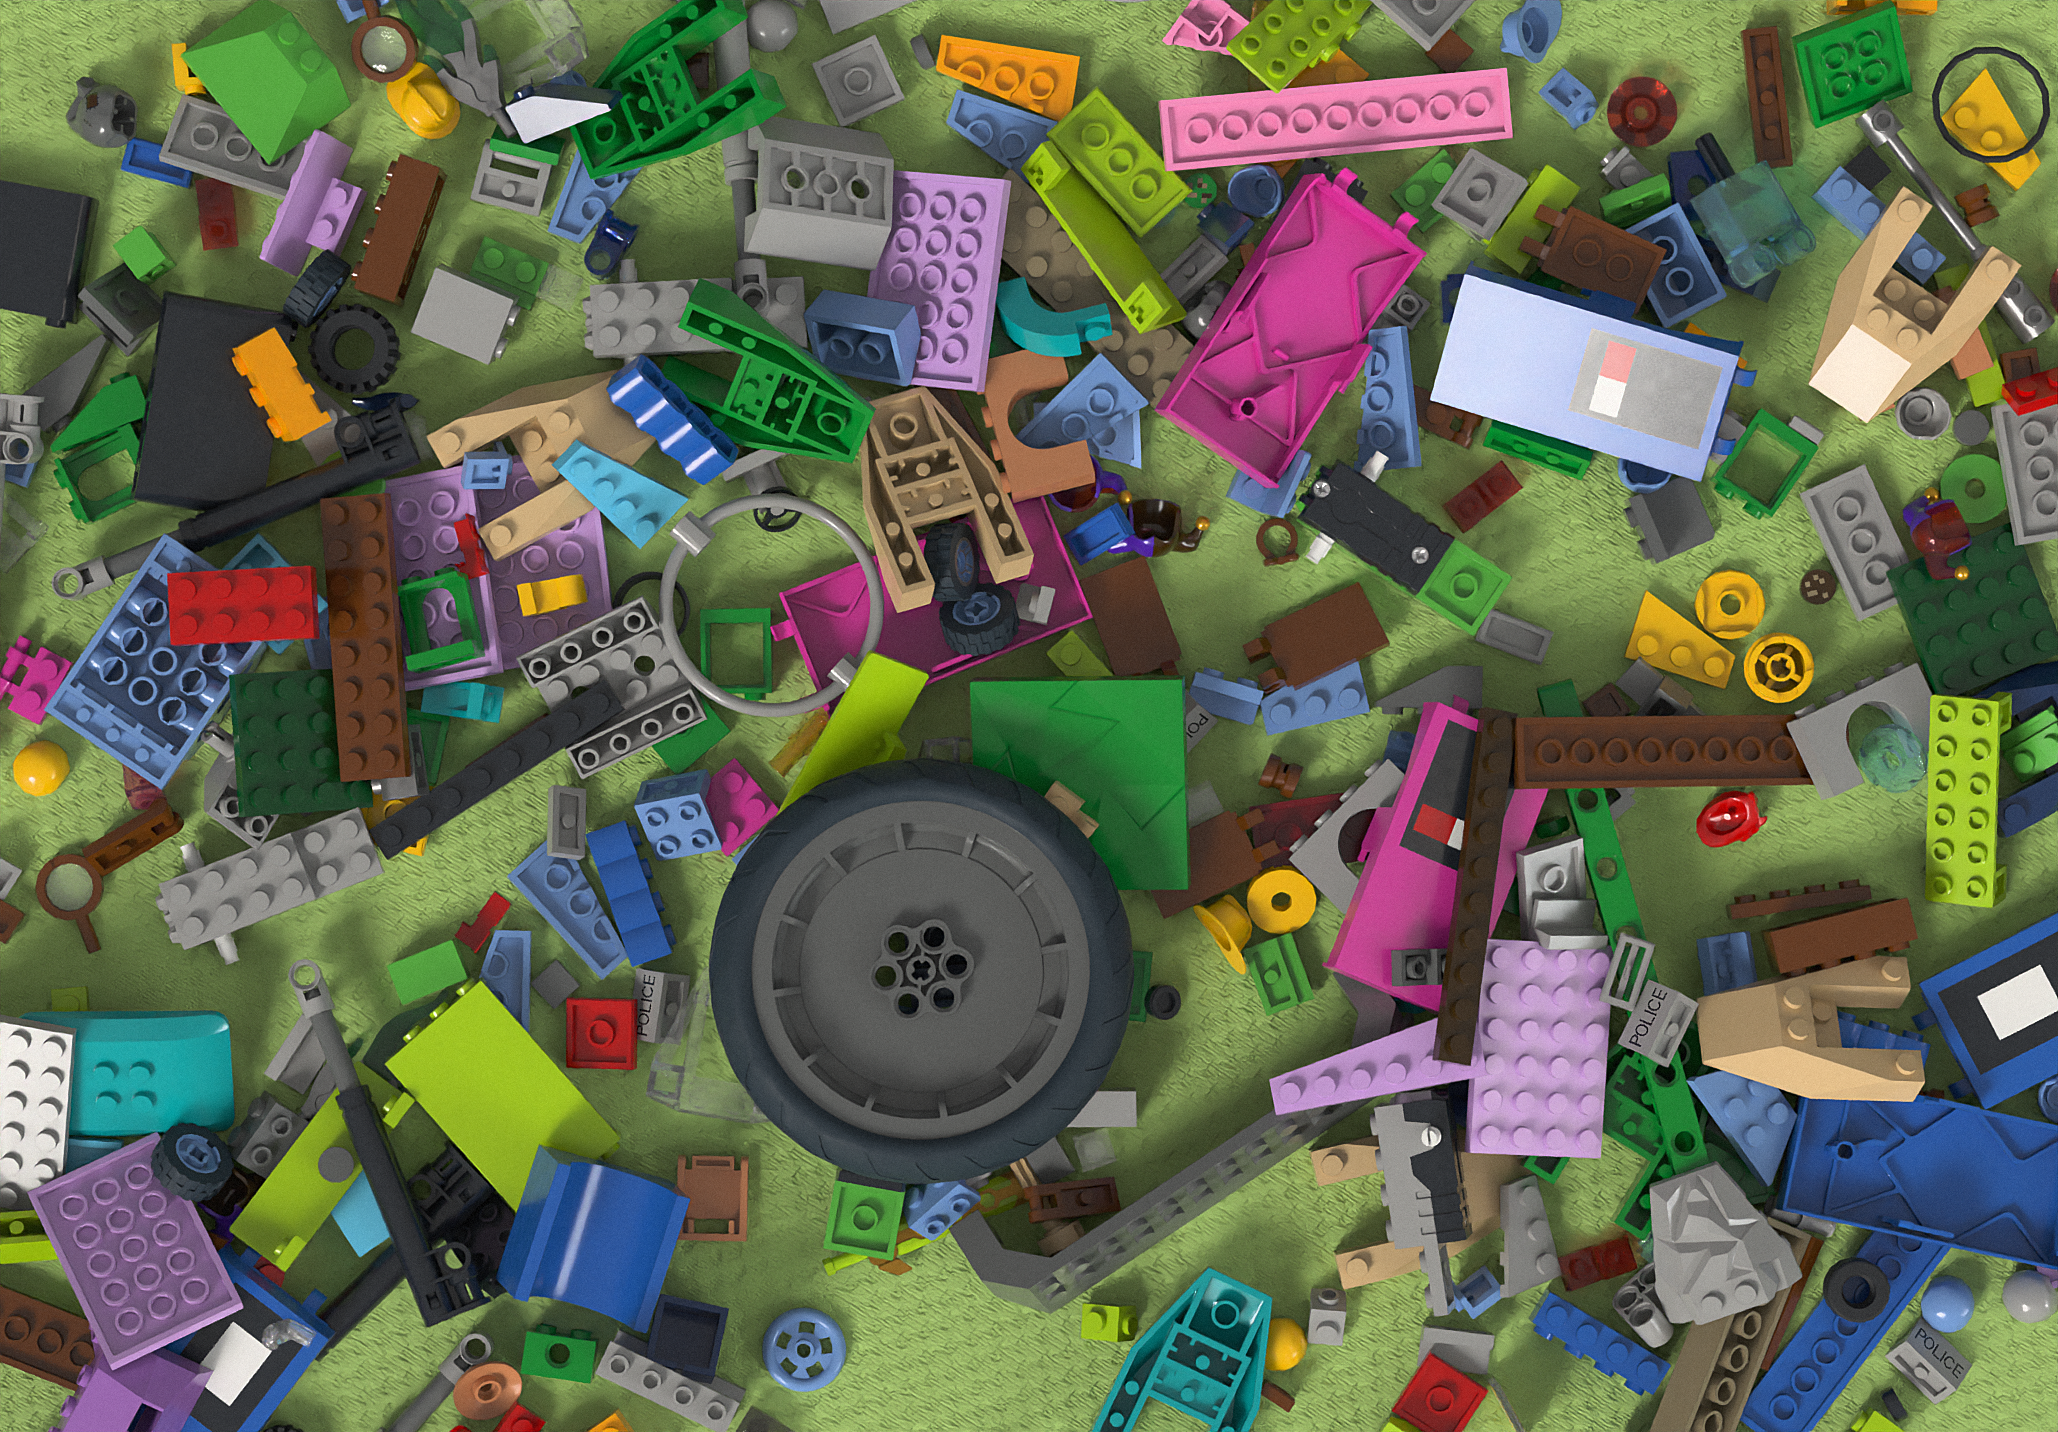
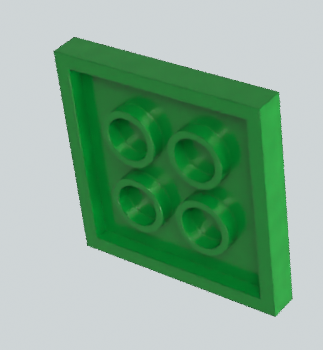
[1792,0,1913,129]

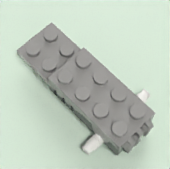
[155,807,385,965]

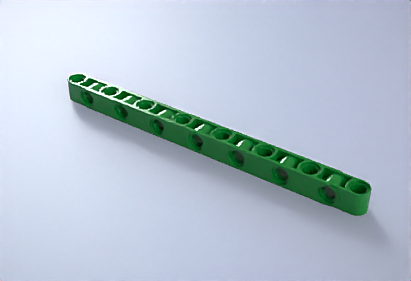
[1537,678,1710,1176]

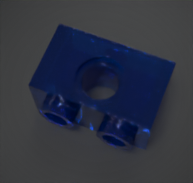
[1666,150,1723,224]

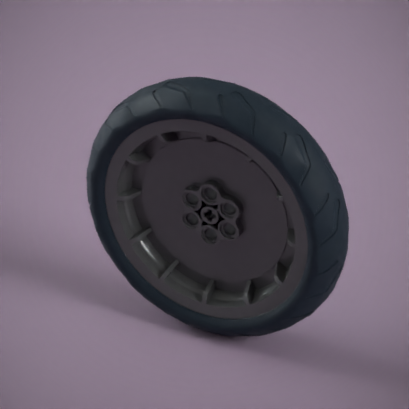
[709,758,1134,1184]

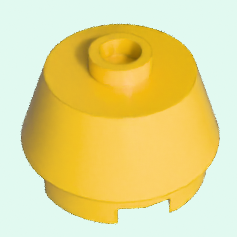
[1744,632,1814,703]

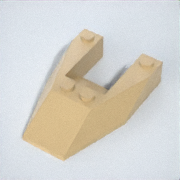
[1808,186,2022,423]
[426,369,656,562]
[860,386,1034,613]
[1695,956,1925,1102]
[1309,1129,1531,1290]

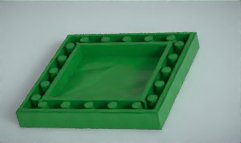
[970,675,1191,890]

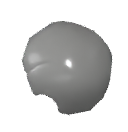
[746,0,798,52]
[1894,387,1952,441]
[2002,1269,2058,1324]

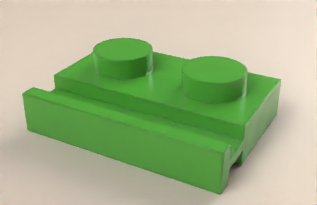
[1390,149,1458,234]
[1599,173,1671,230]
[469,236,550,311]
[2000,705,2058,783]
[1242,932,1315,1016]

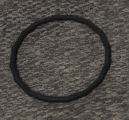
[1932,47,2050,163]

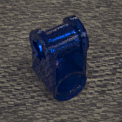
[584,209,640,280]

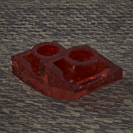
[195,178,239,251]
[1442,460,1523,534]
[1558,1235,1638,1292]

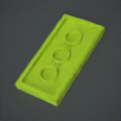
[1045,87,1192,239]

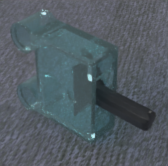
[1690,132,1816,288]

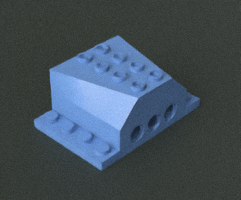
[44,533,268,790]

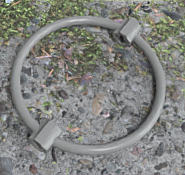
[659,494,884,717]

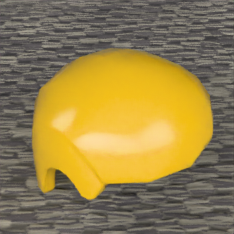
[13,740,70,797]
[1264,1318,1308,1371]

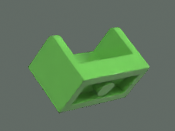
[112,226,177,286]
[387,938,471,1005]

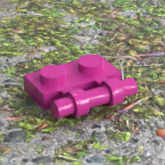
[0,635,74,725]

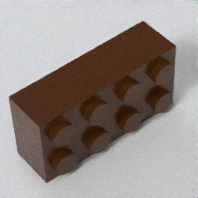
[351,154,448,307]
[1761,897,1918,978]

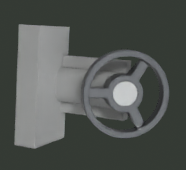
[722,449,802,532]

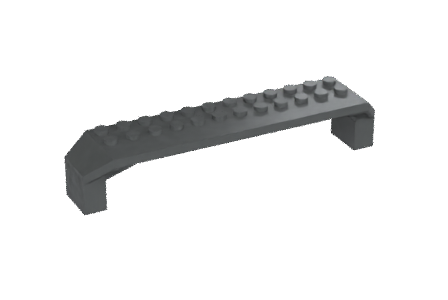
[949,971,1404,1314]

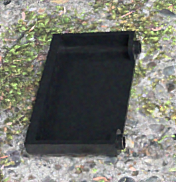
[0,180,99,329]
[130,291,298,512]

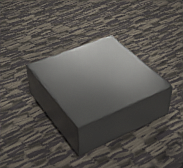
[530,959,580,1009]

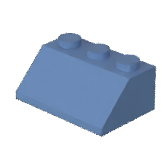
[1625,202,1727,329]
[803,289,921,387]

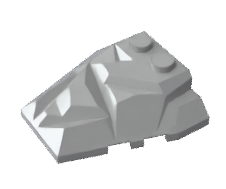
[1650,1161,1802,1325]

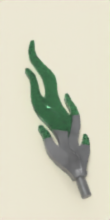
[395,0,518,138]
[298,990,449,1122]

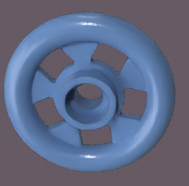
[762,1307,846,1392]

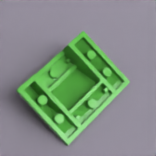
[180,0,351,165]

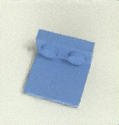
[1226,450,1312,518]
[634,769,723,861]

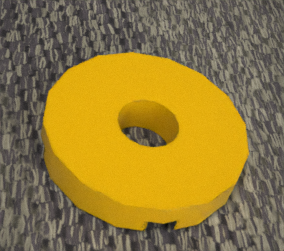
[1694,569,1766,640]
[1246,865,1316,934]

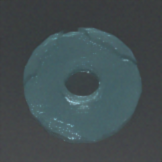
[1859,724,1928,793]

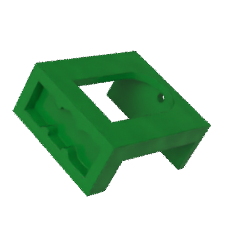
[53,423,140,525]
[397,567,485,674]

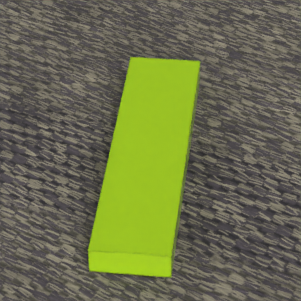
[1932,263,2005,408]

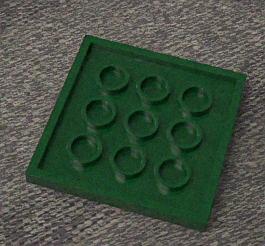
[1885,522,2058,696]
[229,669,373,817]

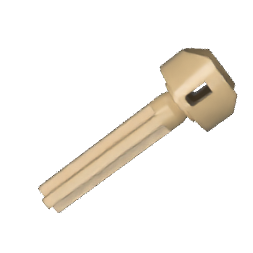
[1009,1157,1086,1258]

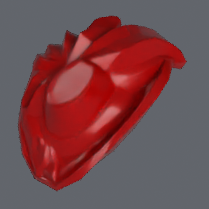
[1696,790,1767,848]

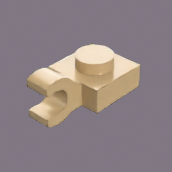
[1044,780,1099,838]

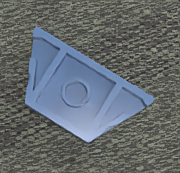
[1686,1069,1797,1186]

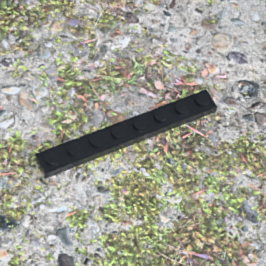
[369,679,625,860]

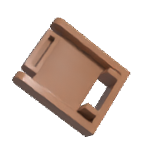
[677,1155,749,1242]

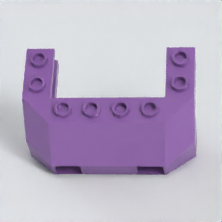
[48,1324,213,1432]

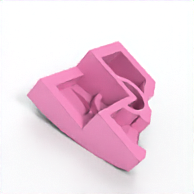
[1162,0,1252,56]

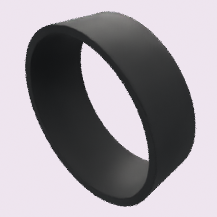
[613,571,690,637]

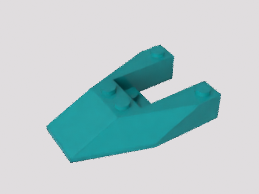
[1089,1267,1273,1432]

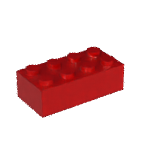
[167,566,320,646]

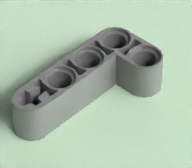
[1612,1258,1674,1347]

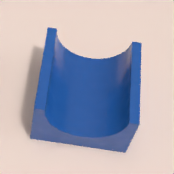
[496,1144,690,1333]

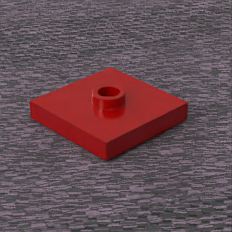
[566,997,638,1070]
[1391,1351,1489,1432]

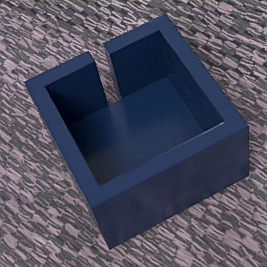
[645,1294,729,1384]

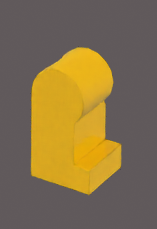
[516,574,588,617]

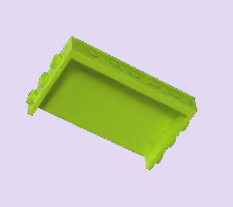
[385,977,621,1213]

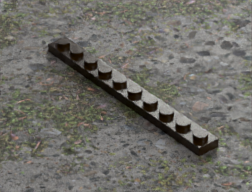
[1432,707,1518,1066]

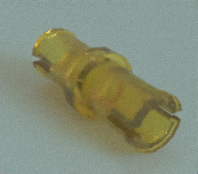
[768,711,828,778]

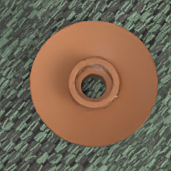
[453,1361,522,1420]

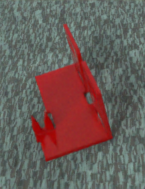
[454,513,490,580]
[454,892,513,954]

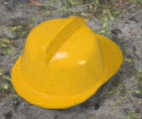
[386,62,461,139]
[1193,894,1252,975]

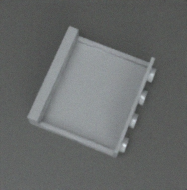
[595,1329,746,1432]

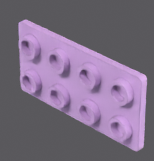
[260,129,368,277]

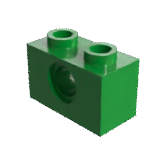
[521,1323,599,1384]

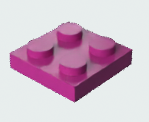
[705,758,779,857]

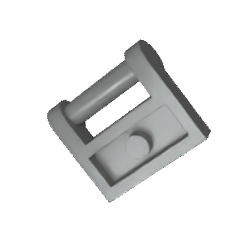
[470,139,554,217]

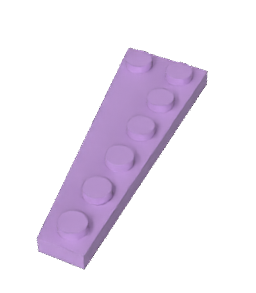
[1269,1018,1488,1115]

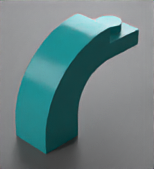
[995,277,1113,357]
[421,681,505,723]

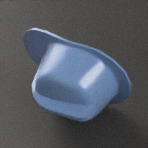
[1500,0,1562,64]

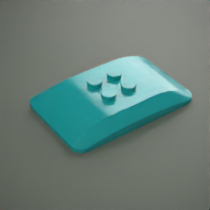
[19,1010,235,1137]

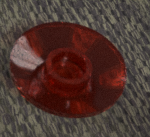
[1607,77,1677,147]

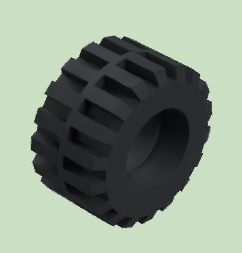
[308,304,401,395]

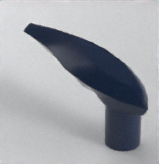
[352,392,420,412]

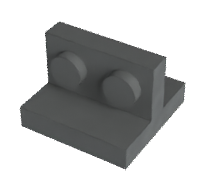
[78,262,162,357]

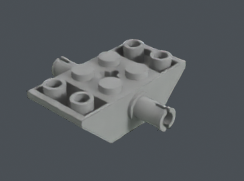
[201,722,313,850]

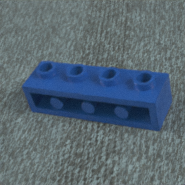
[1529,1288,1671,1396]

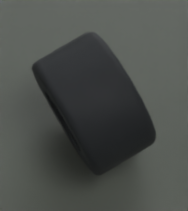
[1822,1257,1890,1323]

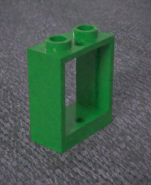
[1709,408,1819,520]
[700,608,773,701]

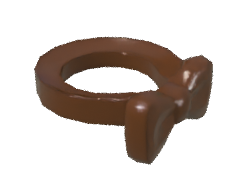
[1256,519,1300,567]

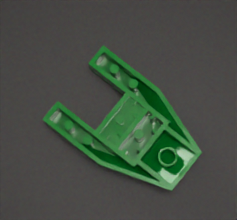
[569,0,787,180]
[661,278,876,463]
[1520,1021,1718,1241]

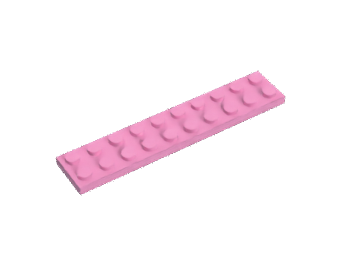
[1158,68,1513,172]

